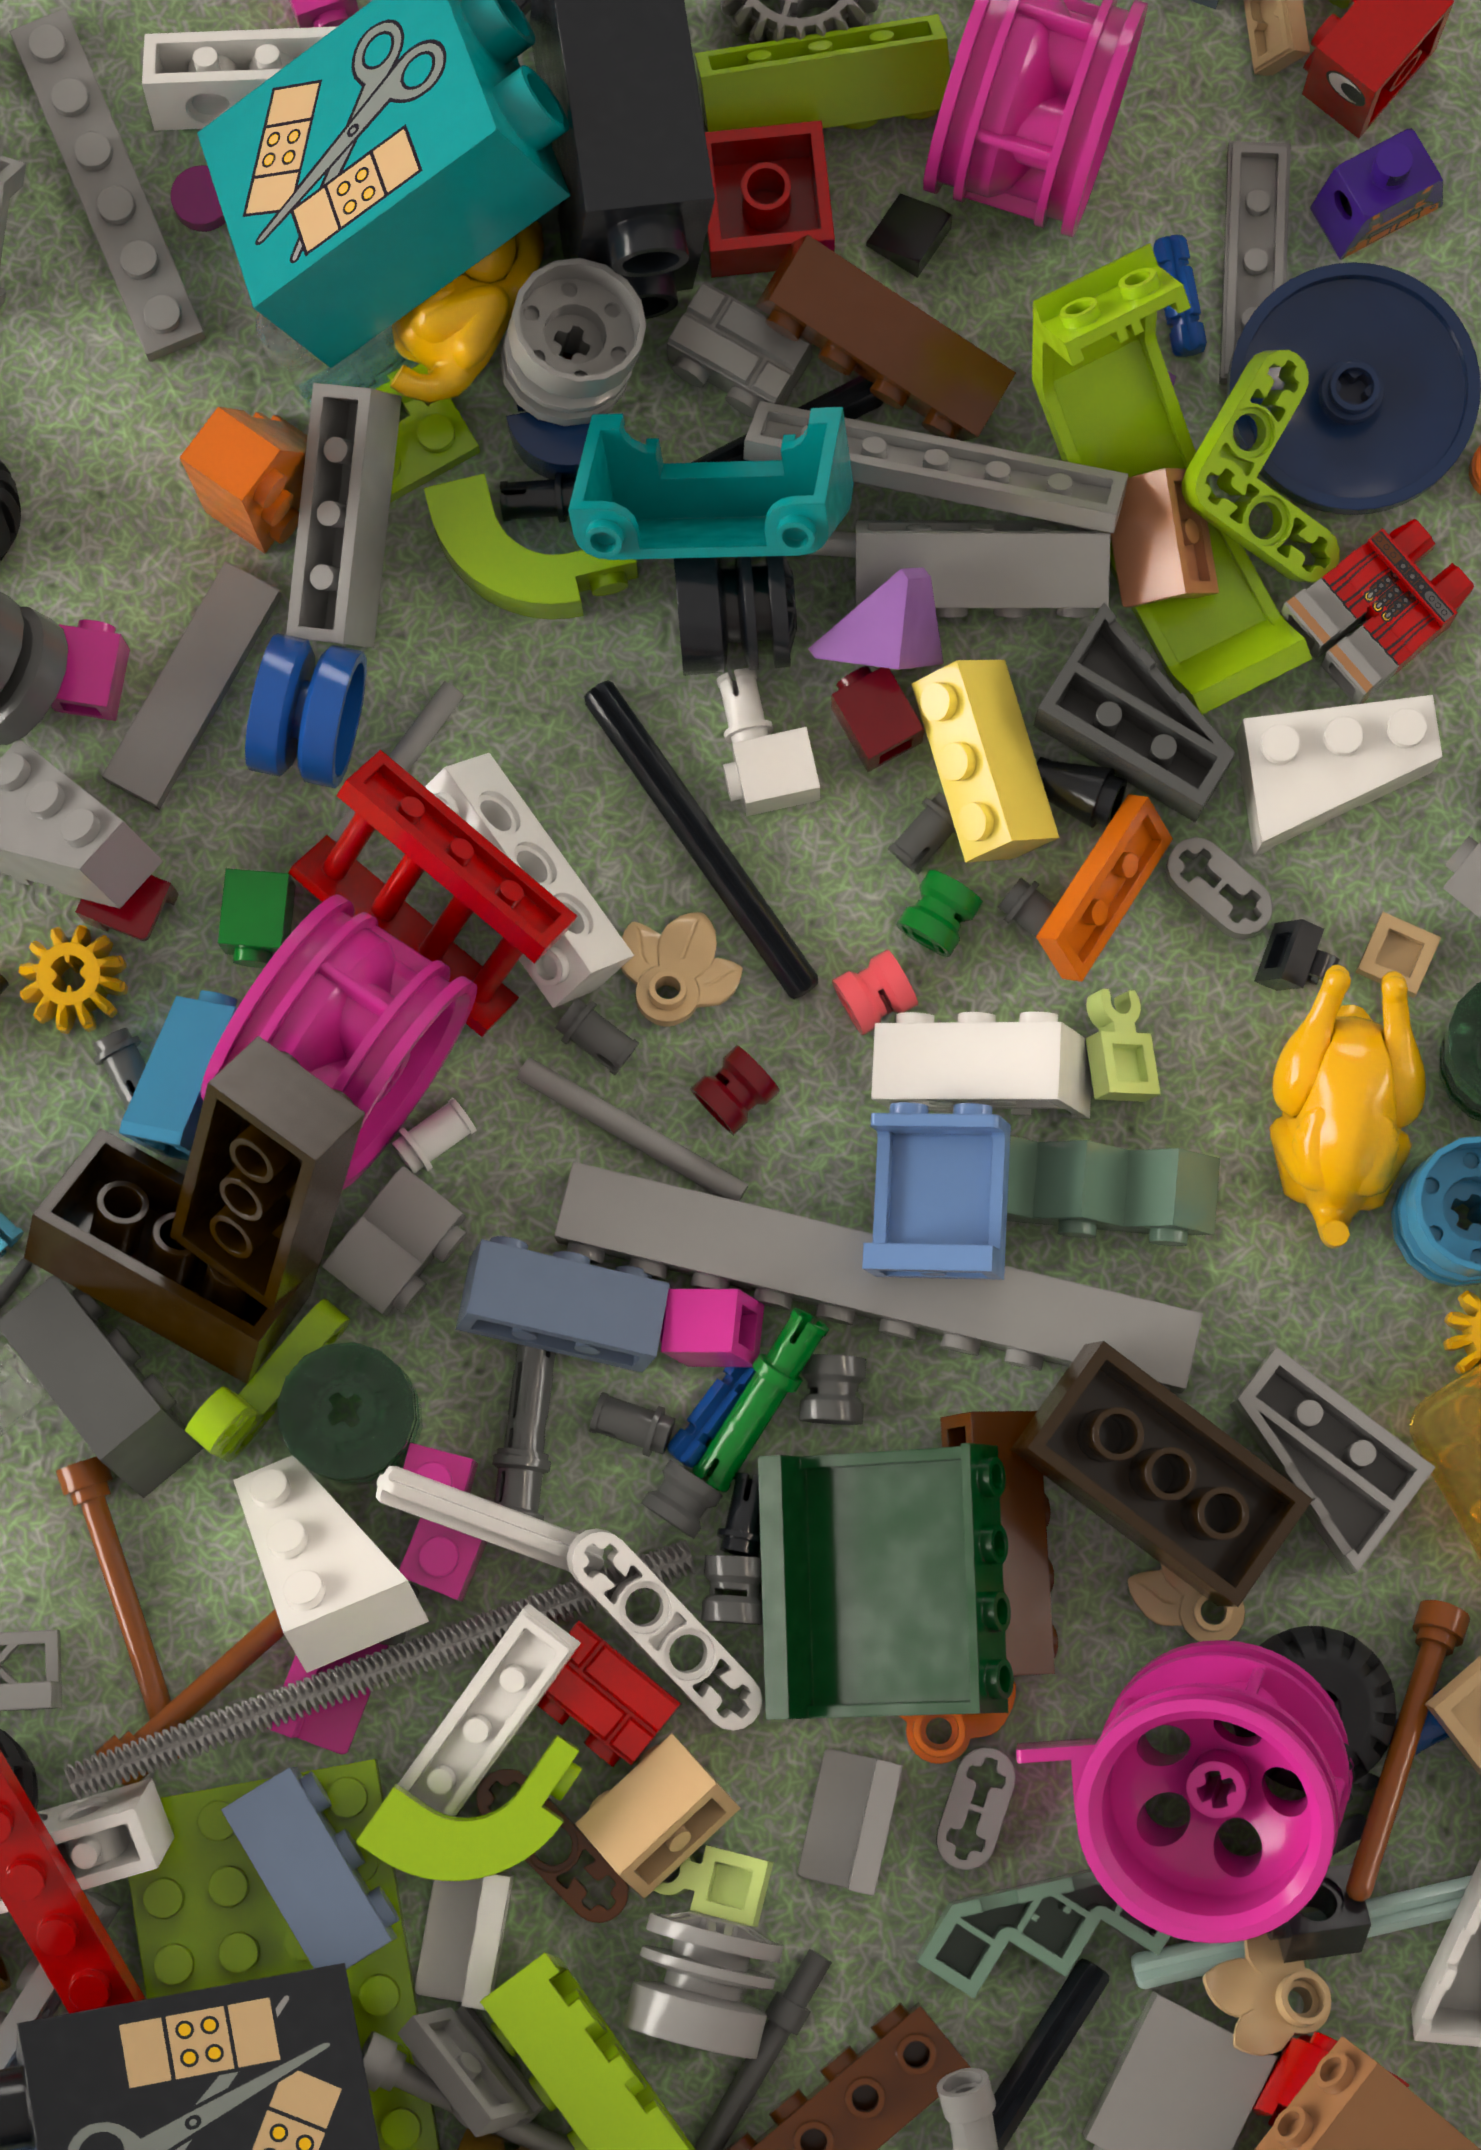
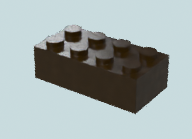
[170,1036,365,1311]
[24,1128,323,1384]
[1010,1341,1313,1607]

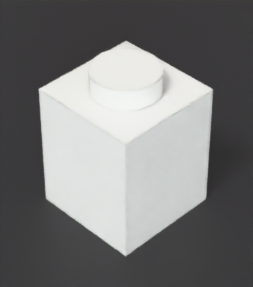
[723,727,820,816]

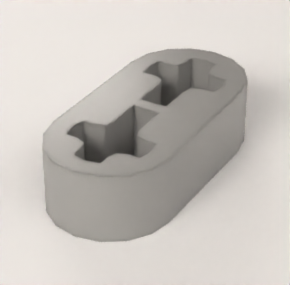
[1165,837,1273,940]
[936,1747,1016,1870]

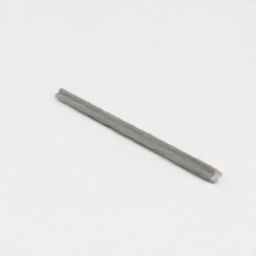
[64,1540,695,1800]

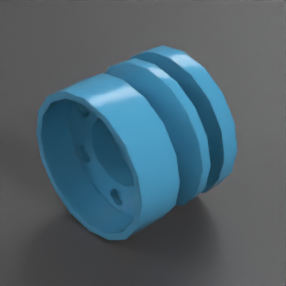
[1391,1136,1481,1287]

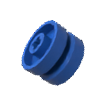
[245,633,367,789]

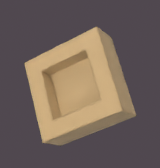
[1355,912,1441,998]

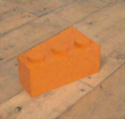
[179,407,307,554]

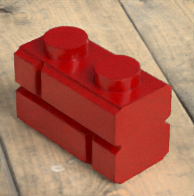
[537,1620,682,1767]

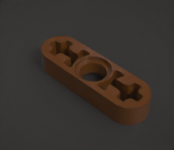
[476,1769,629,1923]

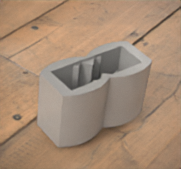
[322,1166,467,1317]

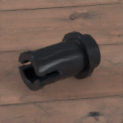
[500,473,576,523]
[717,1473,760,1558]

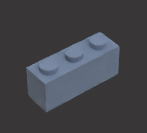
[455,1236,670,1372]
[221,1767,400,1969]

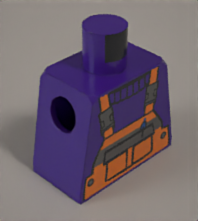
[1310,128,1443,260]

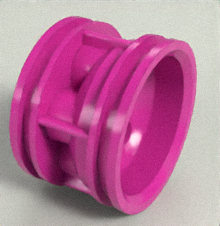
[923,0,1148,238]
[201,894,477,1190]
[1076,1640,1354,1943]

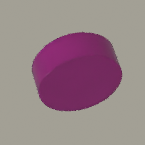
[170,165,226,232]

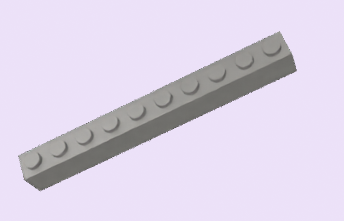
[554,1161,1203,1394]

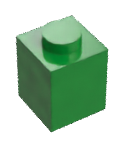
[218,868,296,968]

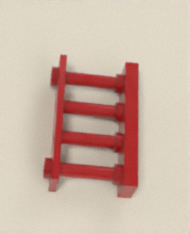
[288,750,578,1037]

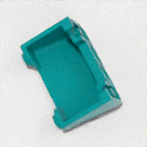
[568,407,854,560]

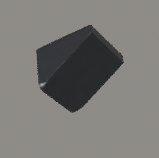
[866,193,953,278]

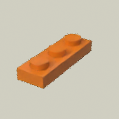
[1036,794,1173,982]

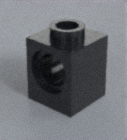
[1267,1863,1371,1963]

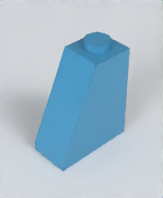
[119,990,237,1161]

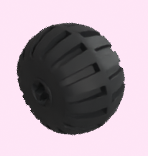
[1233,1626,1397,1791]

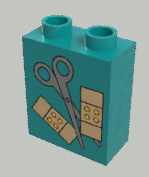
[197,0,571,368]

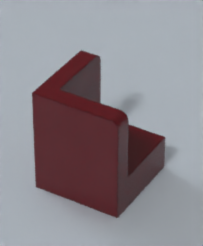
[75,875,179,941]

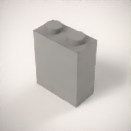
[1082,1991,1277,2150]

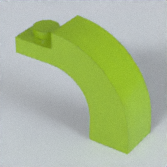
[424,473,639,620]
[355,1734,582,1881]

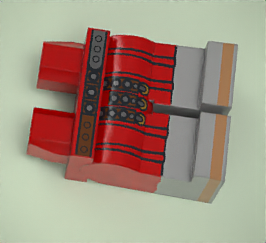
[1280,519,1474,704]

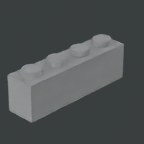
[286,383,402,648]
[855,520,1111,618]

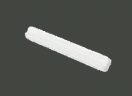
[376,1466,605,1575]

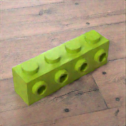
[695,14,951,132]

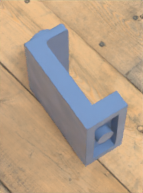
[862,1102,1011,1280]

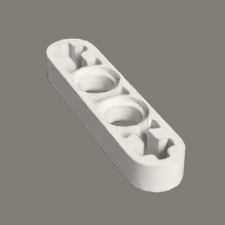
[566,1528,762,1731]

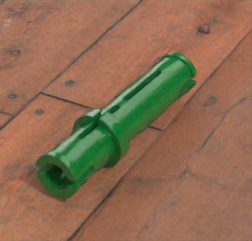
[692,1308,829,1492]

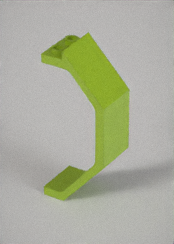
[1032,243,1312,715]

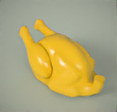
[390,220,544,403]
[1269,964,1426,1249]

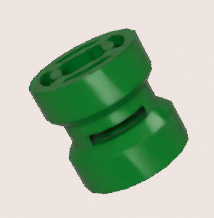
[896,870,983,957]

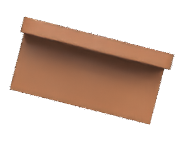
[1110,468,1219,607]

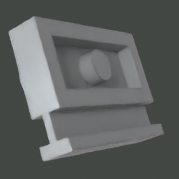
[397,2006,545,2137]

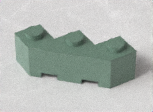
[1007,1135,1220,1246]
[915,1869,1170,1998]

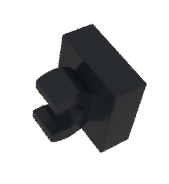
[1254,919,1340,991]

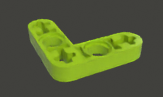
[1182,350,1340,583]
[185,1298,350,1462]

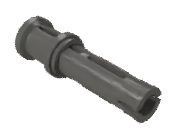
[492,1344,556,1521]

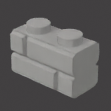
[667,282,812,418]

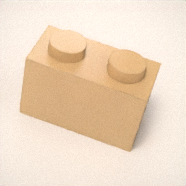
[575,1733,741,1899]

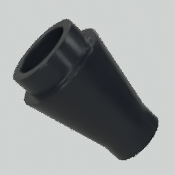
[1037,757,1127,828]

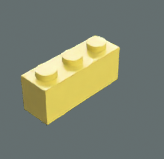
[911,660,1060,862]

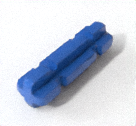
[1153,235,1207,357]
[667,1367,756,1468]

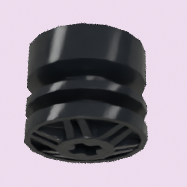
[674,556,797,676]

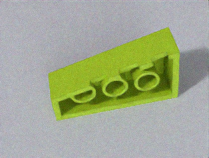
[480,1952,696,2150]

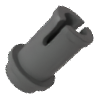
[888,792,957,875]
[998,878,1056,937]
[555,998,639,1076]
[93,1028,146,1111]
[589,1392,676,1457]

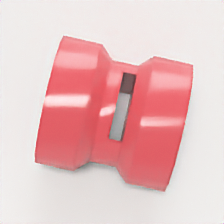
[832,949,918,1035]

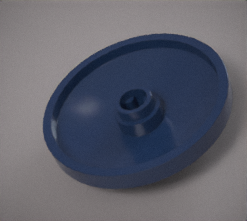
[1227,262,1481,515]

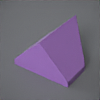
[808,567,944,670]

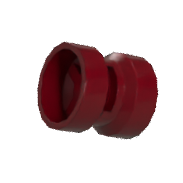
[690,1045,780,1135]

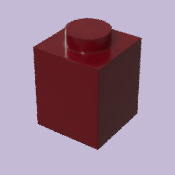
[831,666,924,772]

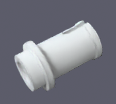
[716,668,774,743]
[391,1098,477,1174]

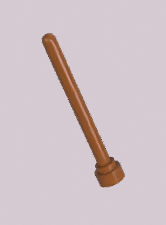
[56,1456,180,1761]
[1346,1600,1470,1902]
[95,1609,284,1786]

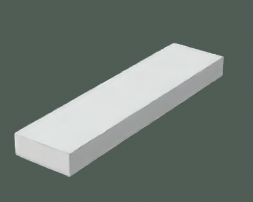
[398,1603,581,1816]

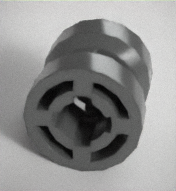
[799,1354,866,1425]
[701,1555,763,1625]

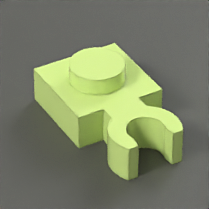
[1085,989,1161,1102]
[654,1845,774,1927]

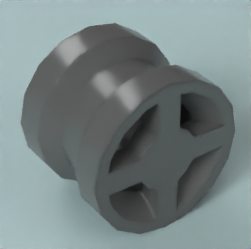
[641,1460,723,1539]

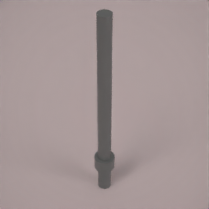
[694,1949,832,2150]

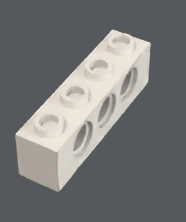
[142,26,338,131]
[425,753,634,1008]
[0,1778,175,1914]

